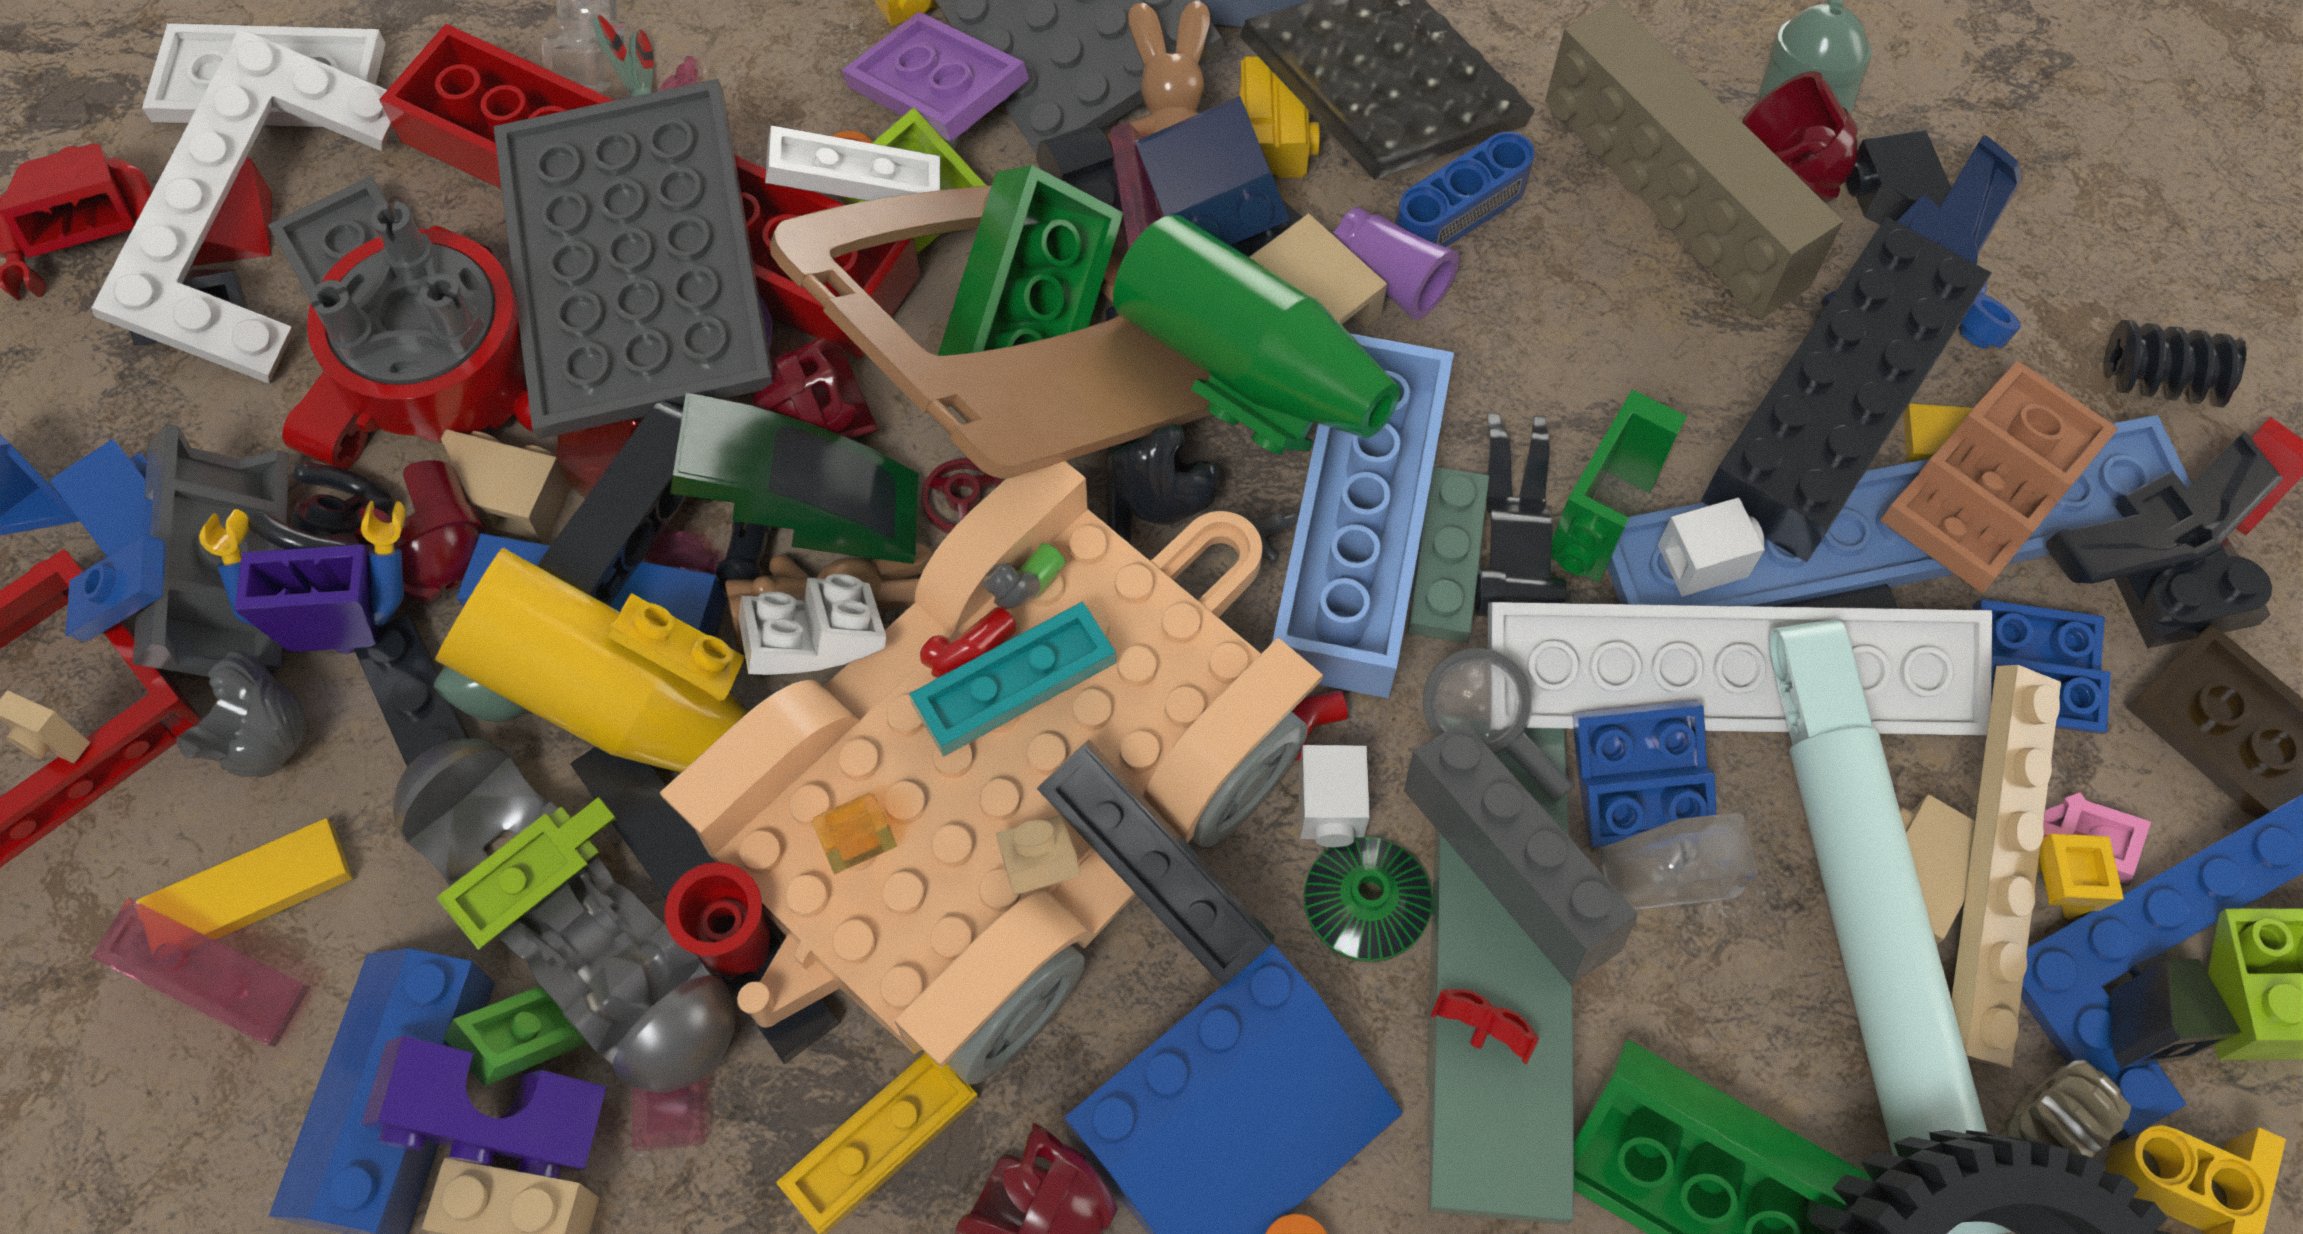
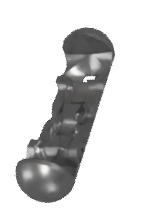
[393,738,735,1093]

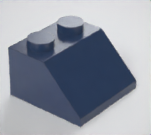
[1135,96,1290,245]

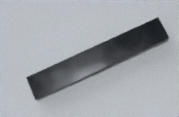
[570,747,839,1065]

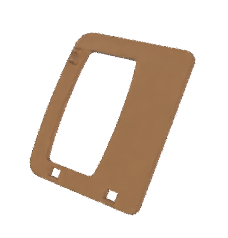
[770,186,1212,479]

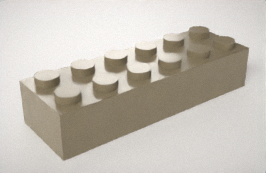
[1545,0,1844,320]

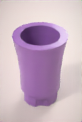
[1333,206,1460,321]

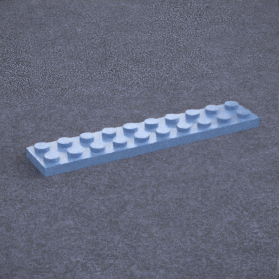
[1607,415,2191,607]

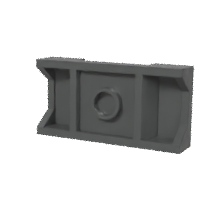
[133,423,289,677]

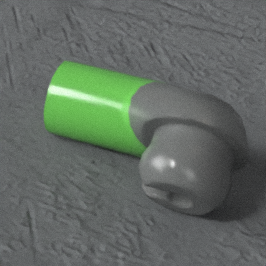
[983,543,1066,609]

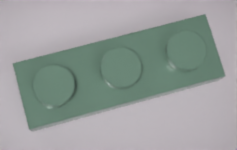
[1407,467,1489,643]

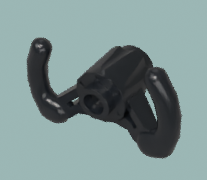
[248,462,396,550]

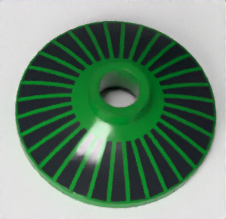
[1304,837,1432,962]

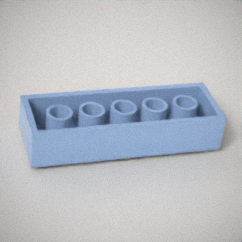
[1272,333,1454,699]

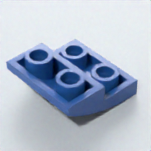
[1973,599,2111,734]
[1572,700,1718,847]

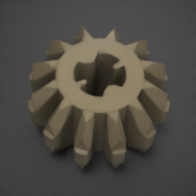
[2005,1060,2131,1157]

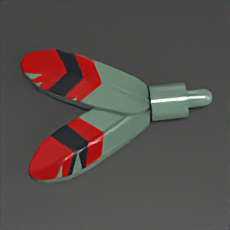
[593,15,654,97]

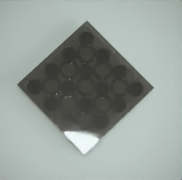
[1239,0,1535,180]

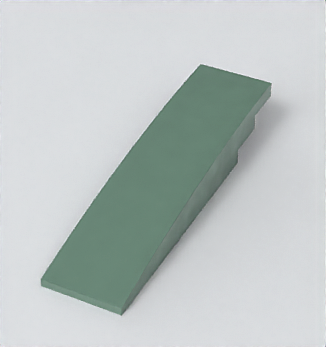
[1426,714,1573,1225]

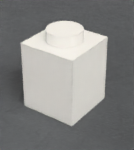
[1658,498,1765,597]
[1298,745,1370,847]

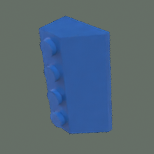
[269,948,495,1234]

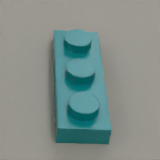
[909,601,1116,757]

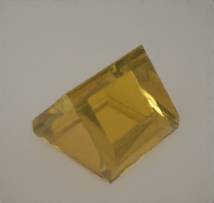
[811,792,897,875]

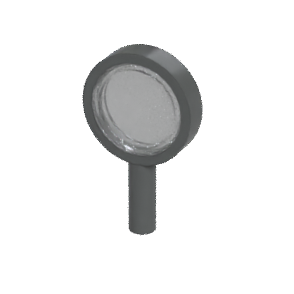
[1423,648,1574,803]

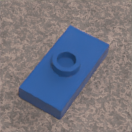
[65,534,166,642]

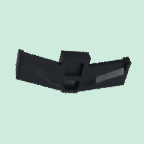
[2046,431,2283,583]

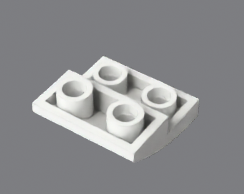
[738,574,886,675]

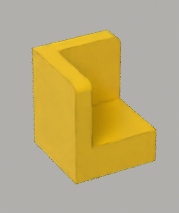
[2037,834,2124,921]

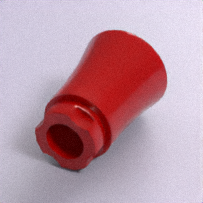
[664,862,770,978]

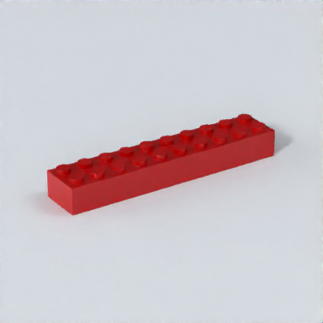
[379,23,920,359]

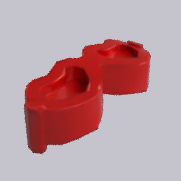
[1430,989,1539,1065]

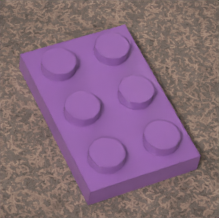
[842,11,1029,142]

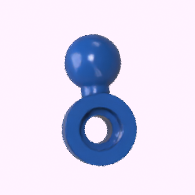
[1960,283,2021,349]

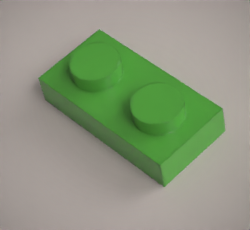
[444,986,588,1087]

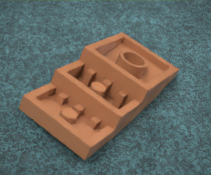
[1880,360,2119,594]

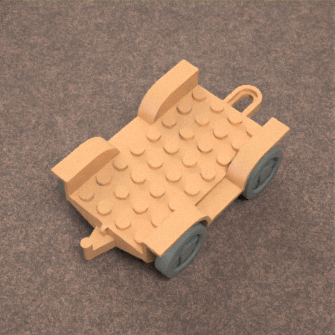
[660,461,1323,1084]

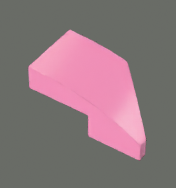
[2043,792,2151,886]

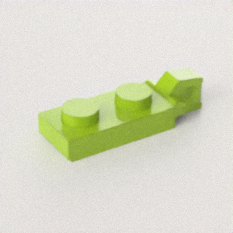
[436,797,616,950]

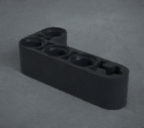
[538,400,713,606]

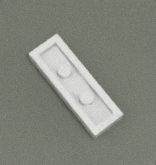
[765,126,940,201]

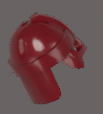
[1742,71,1858,202]
[752,338,880,440]
[354,460,485,603]
[954,1123,1117,1234]

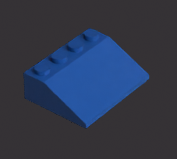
[1064,944,1403,1234]

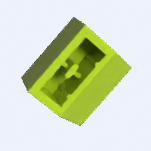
[2208,908,2303,1060]

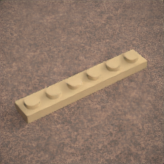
[1951,665,2061,1068]

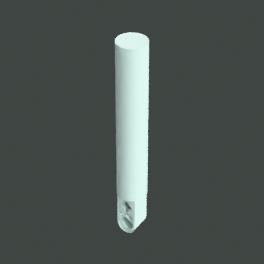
[1769,619,2012,1234]

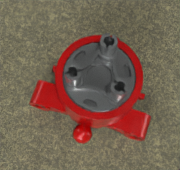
[282,201,535,470]

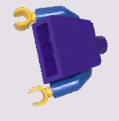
[199,501,406,654]

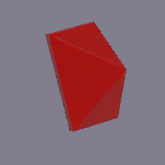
[191,156,272,266]

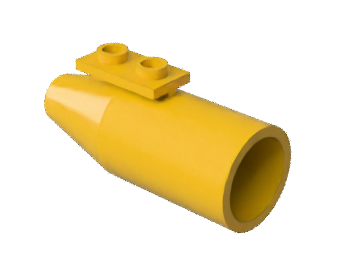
[435,548,749,773]

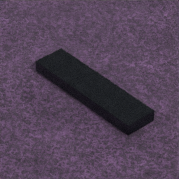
[1037,739,1275,987]

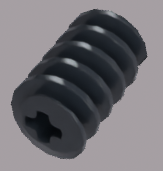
[2103,320,2247,408]

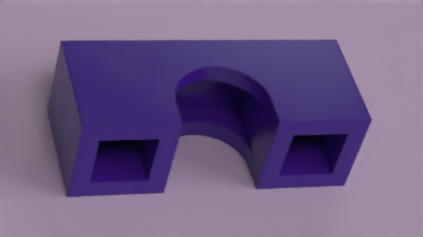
[360,1035,607,1179]

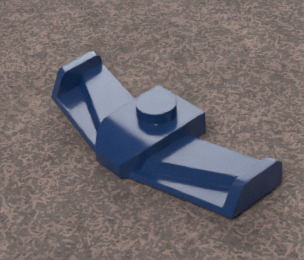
[1820,135,2022,307]

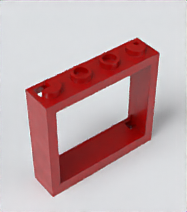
[0,548,202,868]

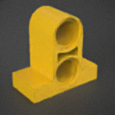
[2106,1125,2286,1234]

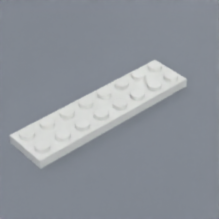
[1487,602,1992,735]

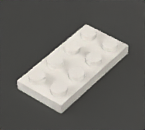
[142,23,386,127]

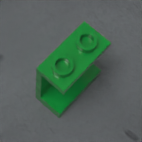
[1551,389,1687,583]

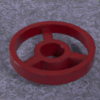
[922,458,1002,534]

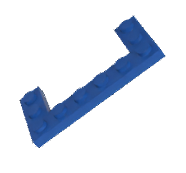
[2021,794,2303,1140]

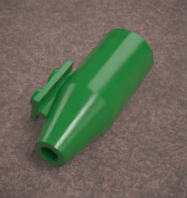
[1113,215,1400,455]

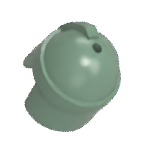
[1759,0,1871,115]

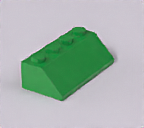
[937,164,1123,356]
[1573,1039,1872,1234]

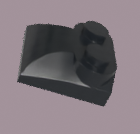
[2114,537,2272,649]

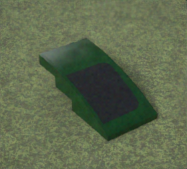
[671,392,919,564]

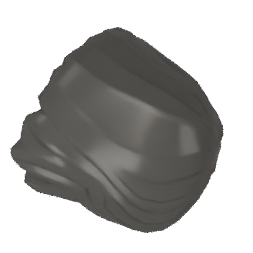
[176,651,307,777]

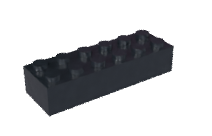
[1701,217,1992,563]

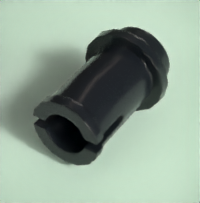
[716,521,771,592]

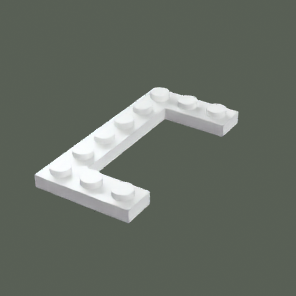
[91,28,393,384]

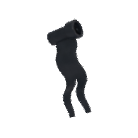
[1475,414,1567,617]

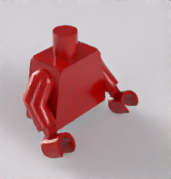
[0,143,153,301]

